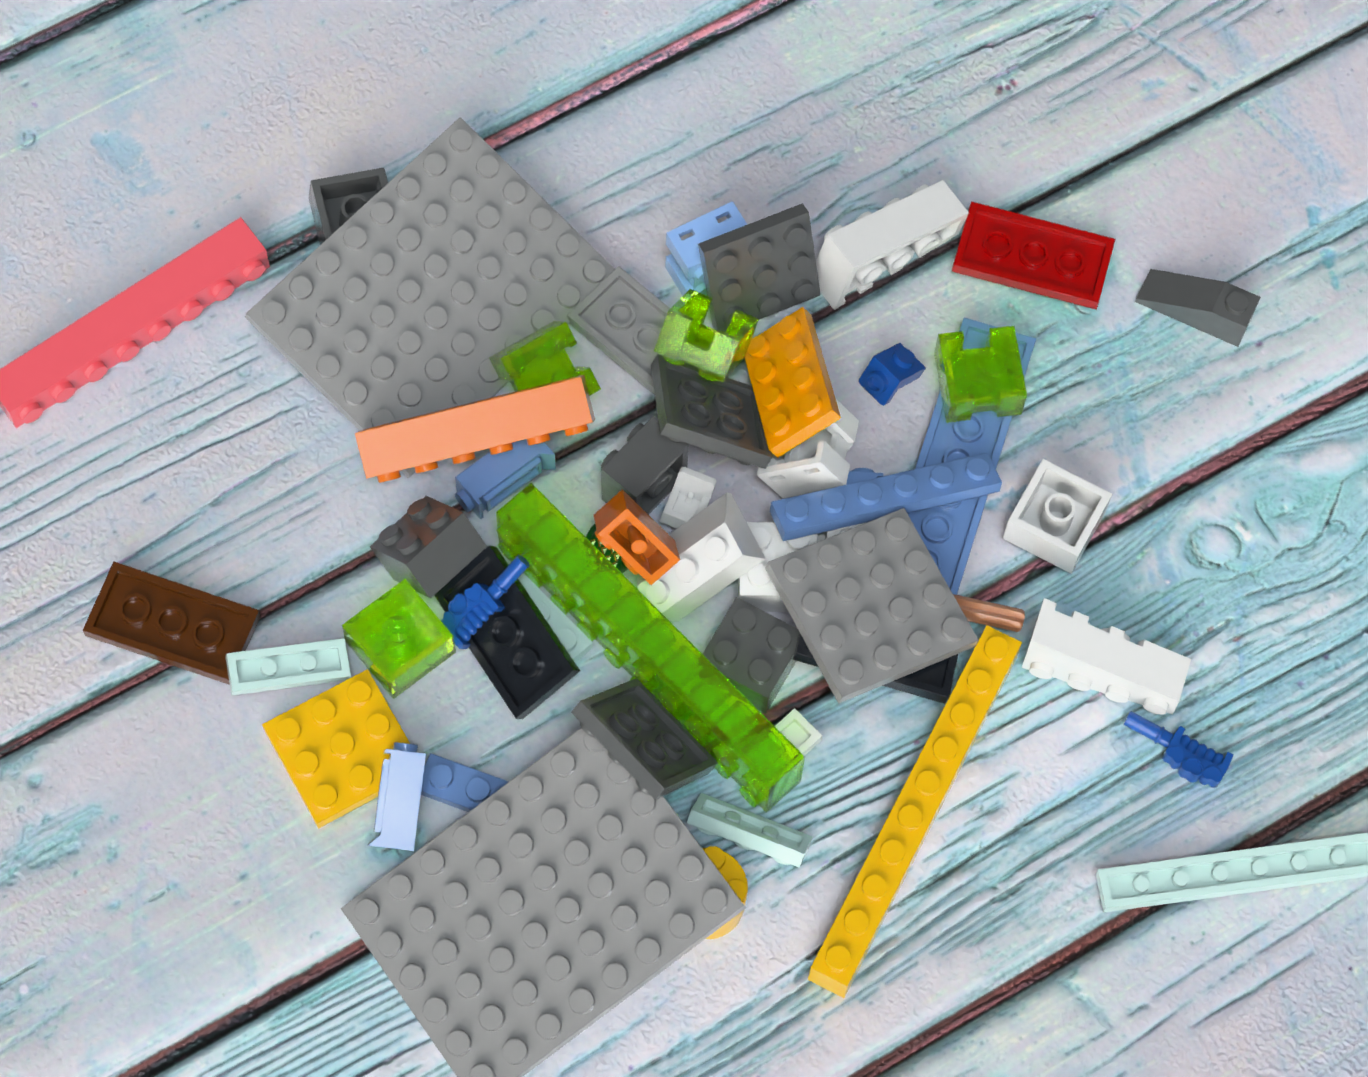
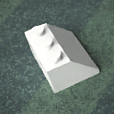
[637,492,766,622]

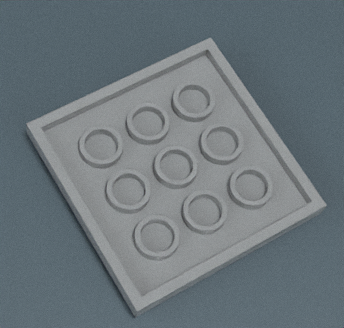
[765,508,979,704]

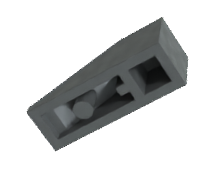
[1135,269,1261,347]

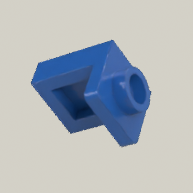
[859,343,926,406]

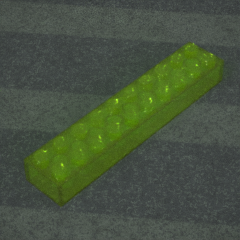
[496,483,805,813]

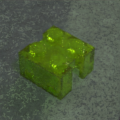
[654,289,759,382]
[489,321,601,396]
[934,326,1027,423]

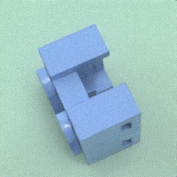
[665,201,747,303]

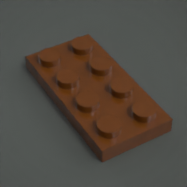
[83,561,261,685]

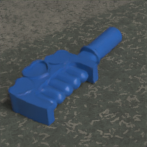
[439,555,530,649]
[1123,711,1234,788]

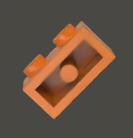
[593,489,680,585]

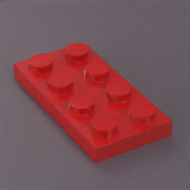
[952,201,1115,310]

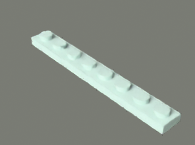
[1096,833,1368,912]

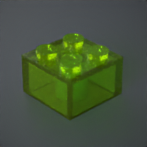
[342,579,456,699]

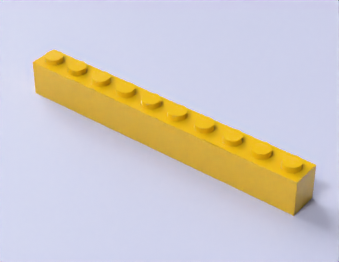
[808,625,1022,998]

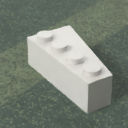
[816,180,969,310]
[1022,598,1191,715]

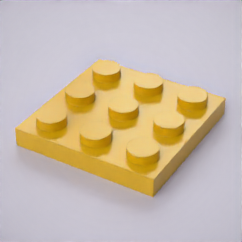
[262,669,410,829]

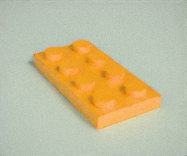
[742,307,841,458]

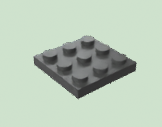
[698,203,820,336]
[651,354,772,469]
[571,678,718,800]

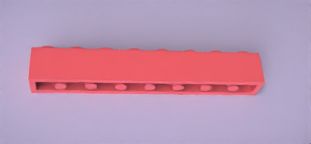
[0,217,270,428]

